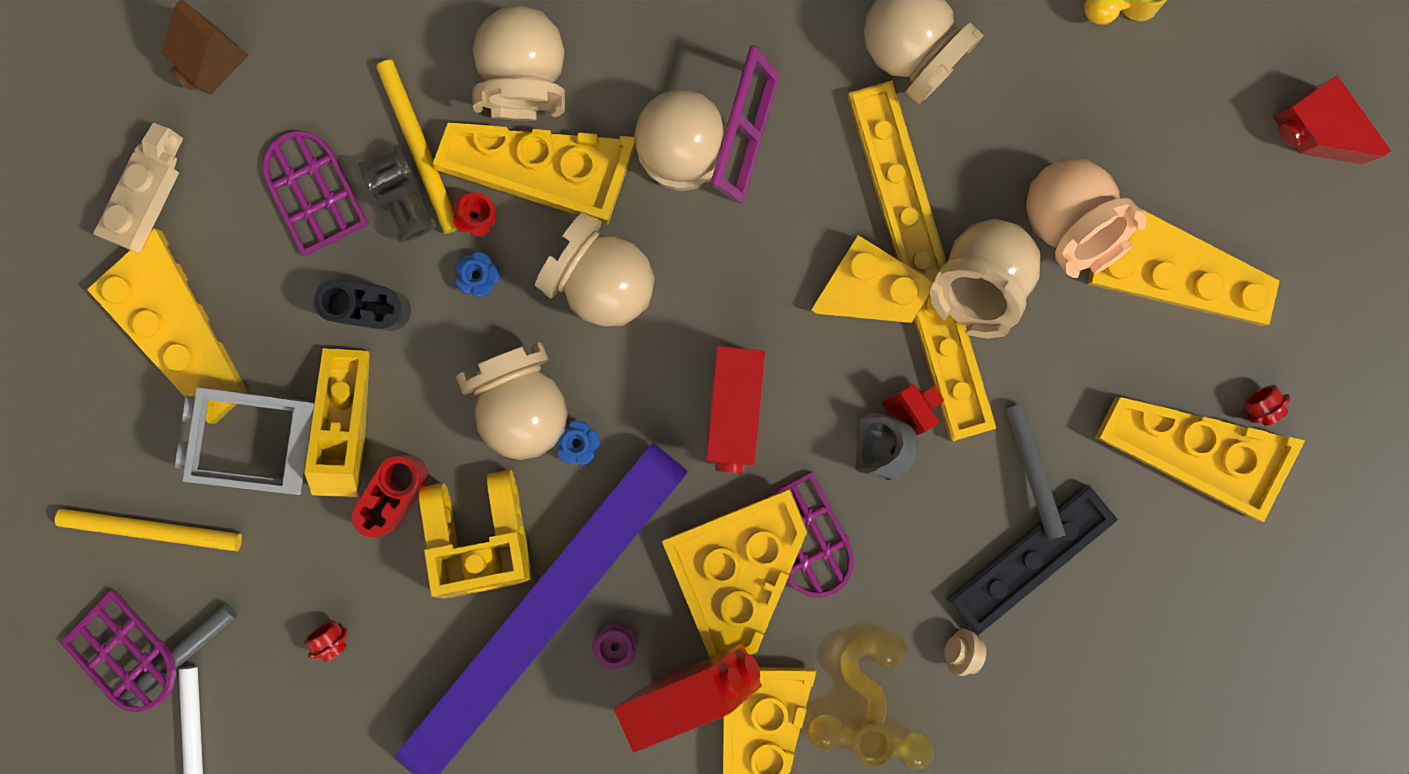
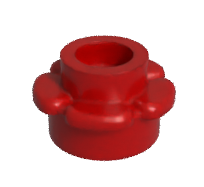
[452,192,496,237]
[1244,385,1291,426]
[304,620,348,662]

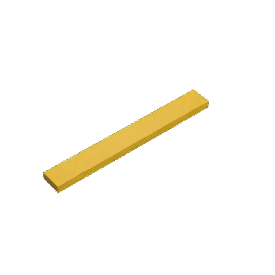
[847,80,996,441]

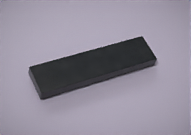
[946,484,1118,636]

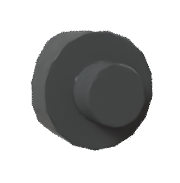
[855,412,918,481]

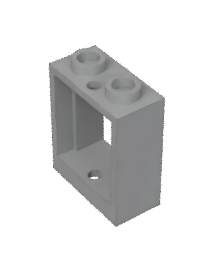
[175,385,314,495]

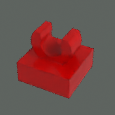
[882,384,945,436]

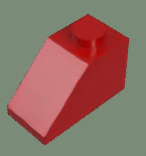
[1274,75,1391,165]

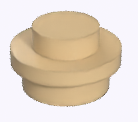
[944,629,986,676]

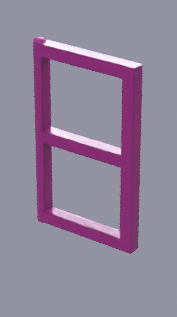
[710,45,780,204]

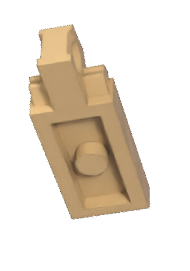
[93,123,183,253]

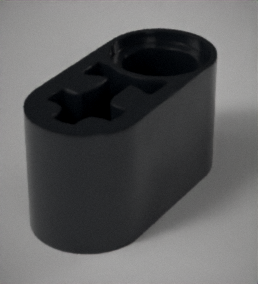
[314,280,411,331]

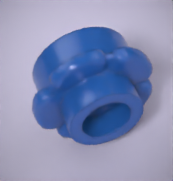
[455,252,499,297]
[555,420,599,465]

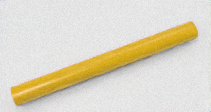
[376,60,458,234]
[55,508,242,552]

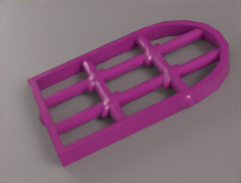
[263,131,369,257]
[753,472,854,598]
[60,590,177,712]

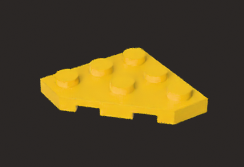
[662,488,807,657]

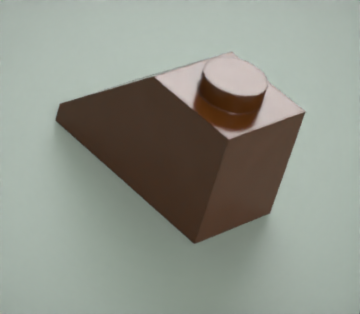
[161,0,248,95]

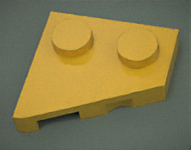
[811,235,934,323]

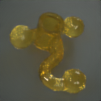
[808,632,934,770]

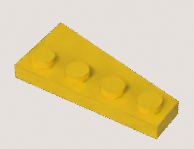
[433,122,636,225]
[1087,209,1280,326]
[87,228,248,424]
[1095,397,1305,522]

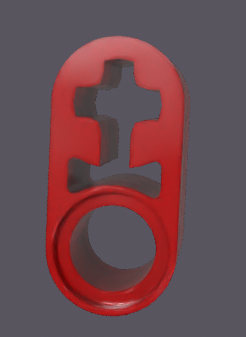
[352,455,428,538]

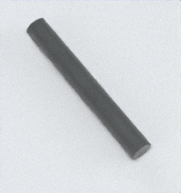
[1005,404,1066,540]
[120,604,237,706]

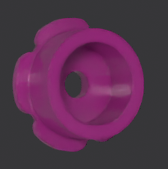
[592,624,637,669]

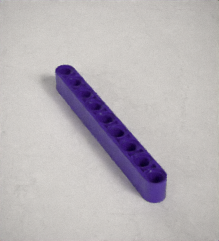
[393,442,688,774]

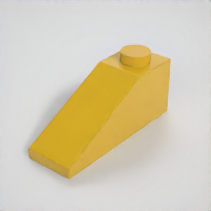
[304,348,370,497]

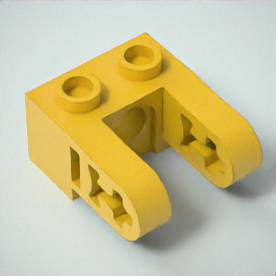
[419,469,533,599]

